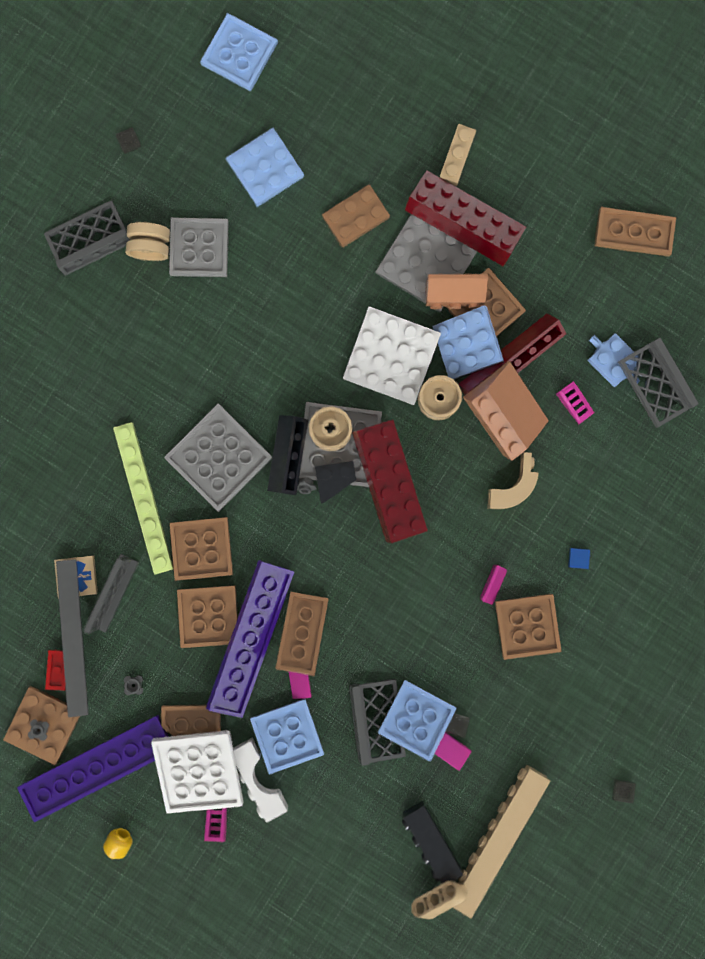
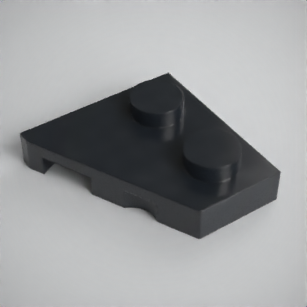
[315,461,356,504]

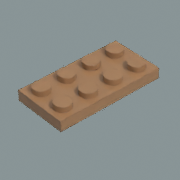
[595,207,676,256]
[276,592,329,676]

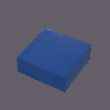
[568,548,590,569]

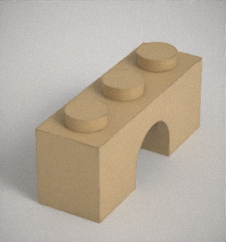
[440,124,476,187]

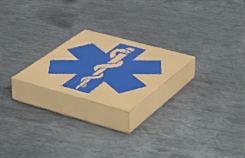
[54,556,98,598]

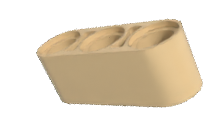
[411,881,467,919]

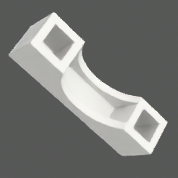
[233,738,288,823]

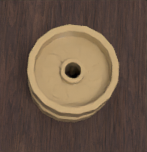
[126,222,170,261]
[418,376,462,420]
[309,406,352,451]

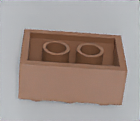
[426,274,488,309]

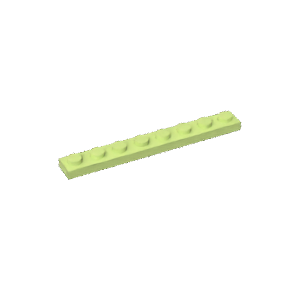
[113,422,174,575]

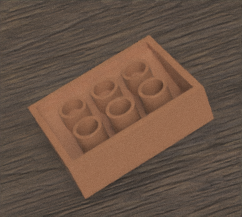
[463,361,549,461]

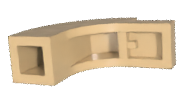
[488,452,538,509]

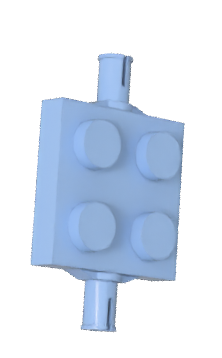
[587,333,640,387]

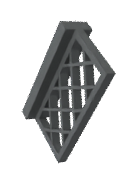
[44,200,130,276]
[618,338,699,428]
[84,554,139,634]
[349,679,406,766]

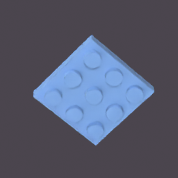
[200,13,278,91]
[226,128,304,207]
[433,306,504,380]
[378,680,456,761]
[250,698,324,774]

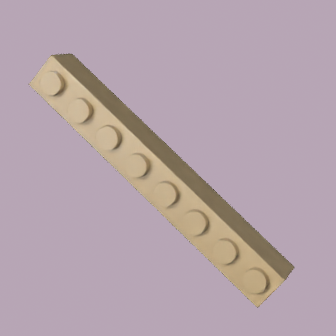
[453,765,550,918]

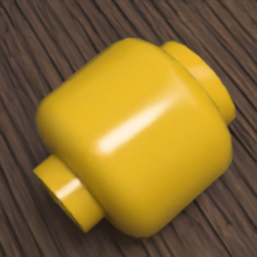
[103,828,132,859]

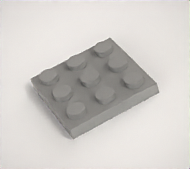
[169,218,229,277]

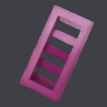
[556,381,594,424]
[204,808,227,842]

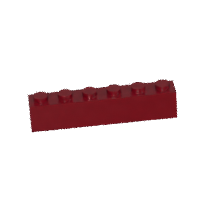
[458,314,566,395]

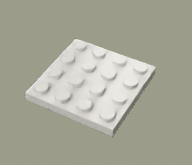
[343,307,441,405]
[151,731,243,813]

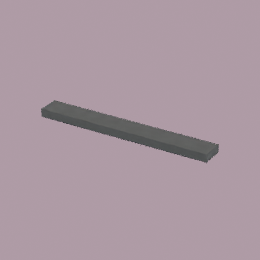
[56,559,89,717]

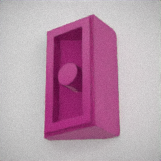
[480,565,507,605]
[289,672,312,699]
[434,732,472,770]

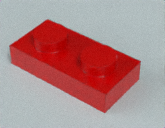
[45,650,66,691]

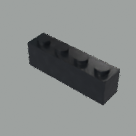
[267,415,308,495]
[402,801,463,884]

